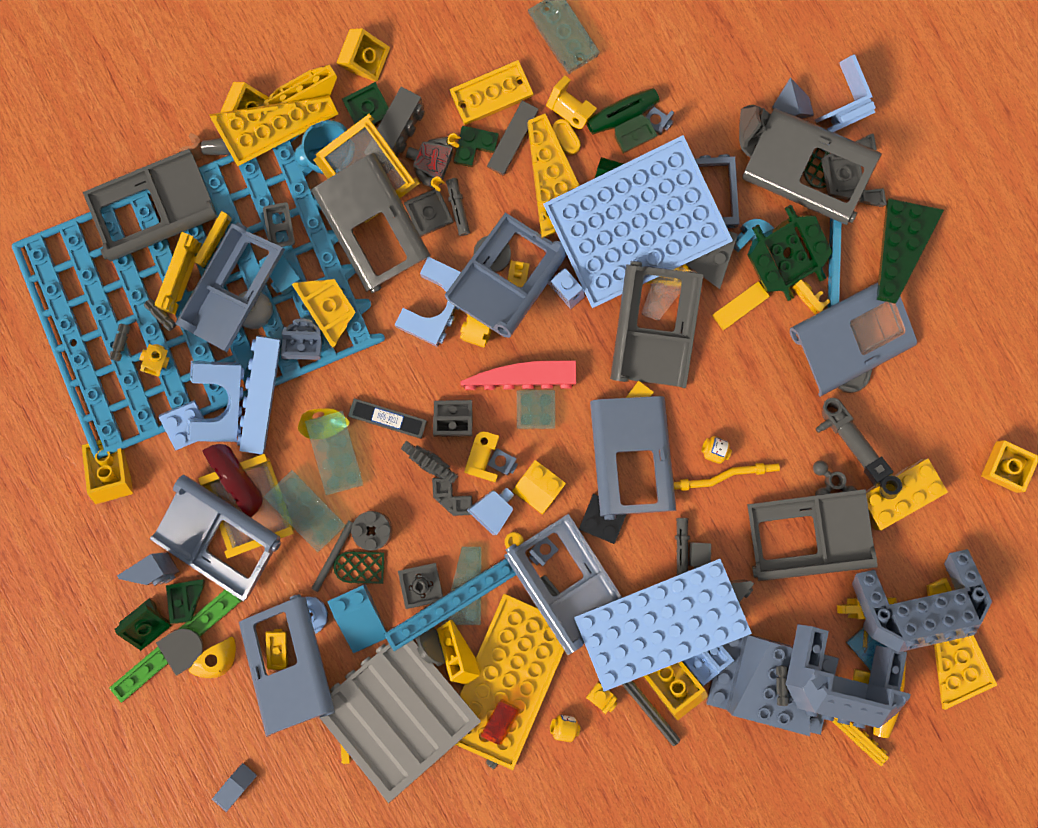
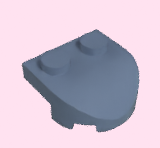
[281,318,322,360]

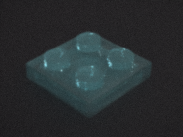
[517,390,555,429]

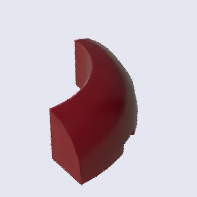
[202,444,263,517]

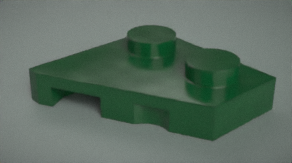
[166,579,205,625]

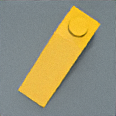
[437,620,480,685]

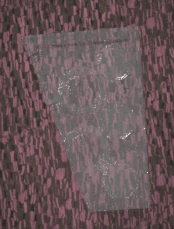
[641,267,696,320]

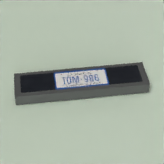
[348,398,427,439]

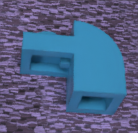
[734,219,775,252]

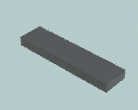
[487,101,539,176]

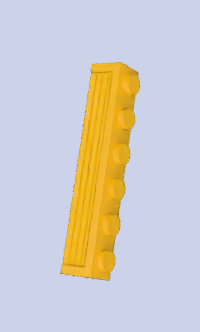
[832,718,889,766]

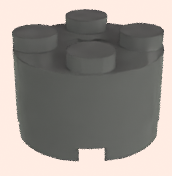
[351,511,392,550]

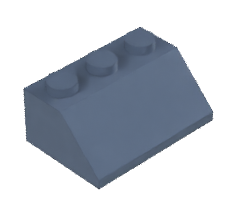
[117,552,179,586]

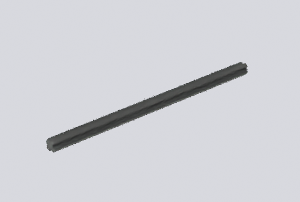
[541,575,681,746]

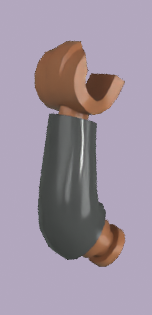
[180,133,231,161]

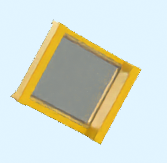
[313,113,420,223]
[198,454,295,559]

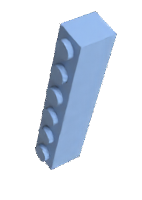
[237,335,282,454]

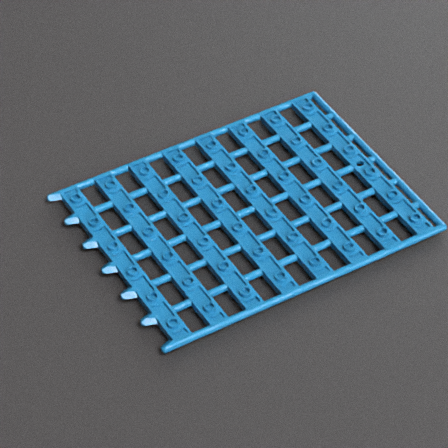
[11,134,385,459]

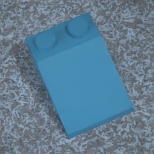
[327,584,387,653]

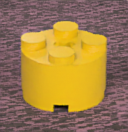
[460,314,492,348]

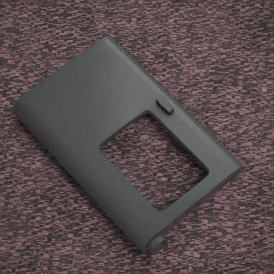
[742,108,882,225]
[83,149,218,262]
[311,153,431,293]
[610,261,704,388]
[747,489,878,581]

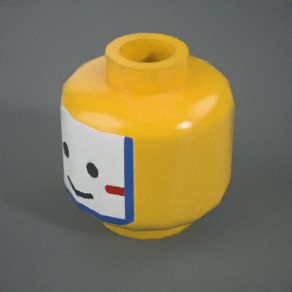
[701,436,732,464]
[550,715,580,742]

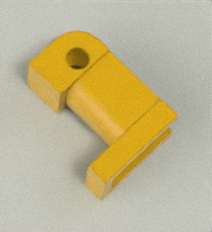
[546,76,597,129]
[464,432,499,483]

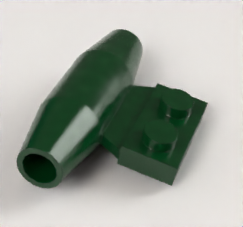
[586,88,660,154]

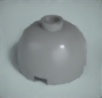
[239,291,273,329]

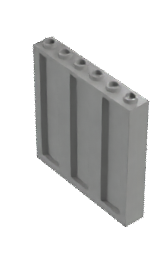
[320,640,481,803]

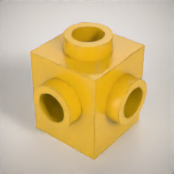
[139,344,170,377]

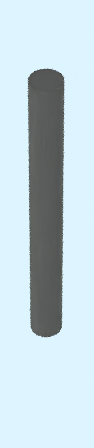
[311,520,353,592]

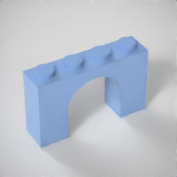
[395,257,461,347]
[187,361,244,442]

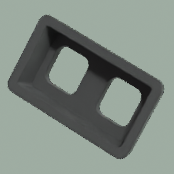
[263,202,295,247]

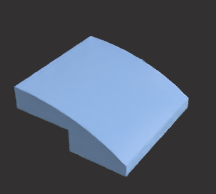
[682,646,734,687]

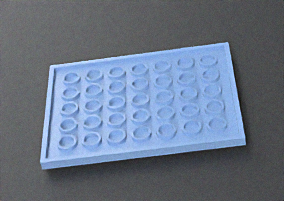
[543,135,733,308]

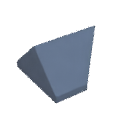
[772,77,814,119]

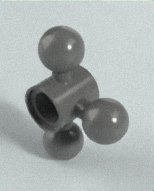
[813,460,857,496]

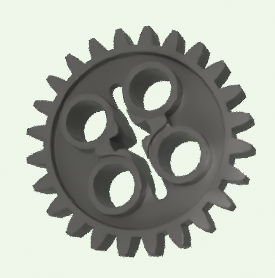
[401,441,458,483]

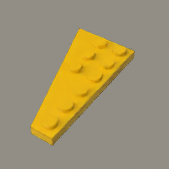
[209,96,338,166]
[527,114,580,238]
[926,578,997,710]

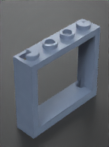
[695,154,739,228]

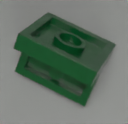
[114,598,171,651]

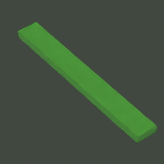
[109,590,242,703]

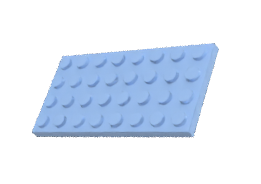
[574,559,752,691]

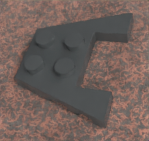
[821,134,887,207]

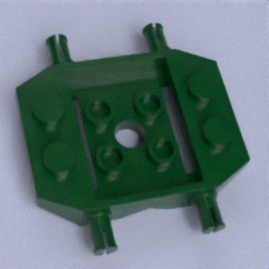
[747,205,832,301]

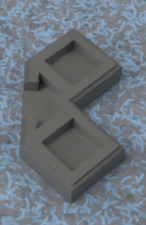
[432,478,472,516]

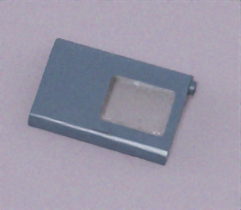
[790,282,917,397]

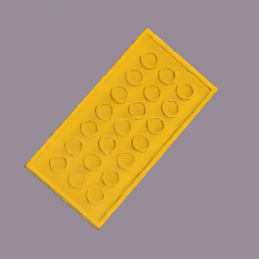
[455,594,564,770]

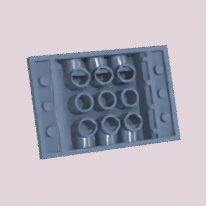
[706,635,839,736]

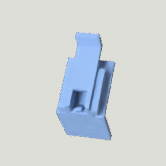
[815,54,876,151]

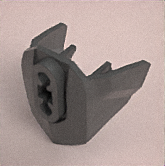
[739,105,792,158]

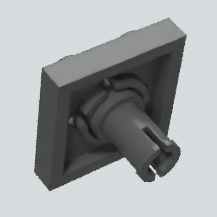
[398,563,443,609]

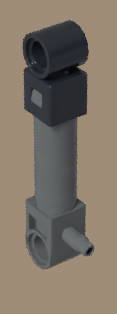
[816,398,902,499]

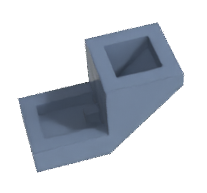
[212,763,257,812]

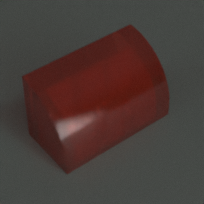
[481,699,521,745]

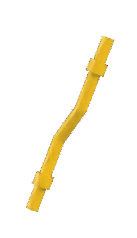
[674,463,780,491]

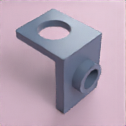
[646,107,674,135]
[488,448,518,476]
[529,537,559,566]

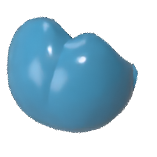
[294,120,355,174]

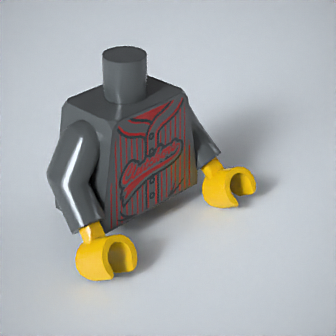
[406,133,461,191]

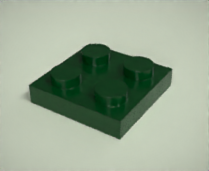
[342,82,389,133]

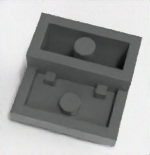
[433,400,473,437]

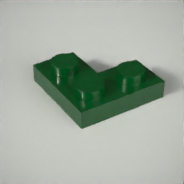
[454,126,499,167]

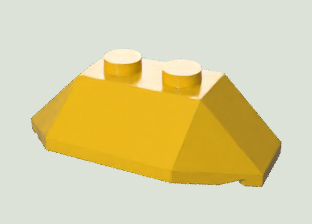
[264,65,337,105]

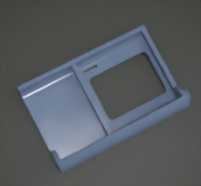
[445,212,567,338]

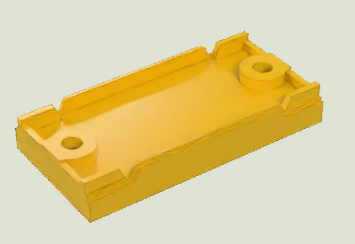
[449,60,533,125]
[155,232,202,315]

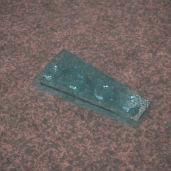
[442,547,482,625]

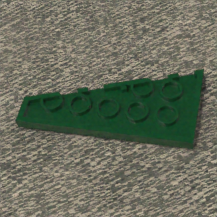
[876,198,944,304]

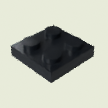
[579,494,627,544]

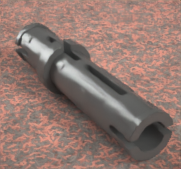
[446,178,470,236]
[675,518,690,576]

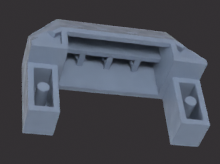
[852,549,992,652]
[786,624,911,729]

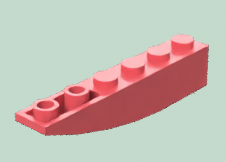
[460,361,576,390]

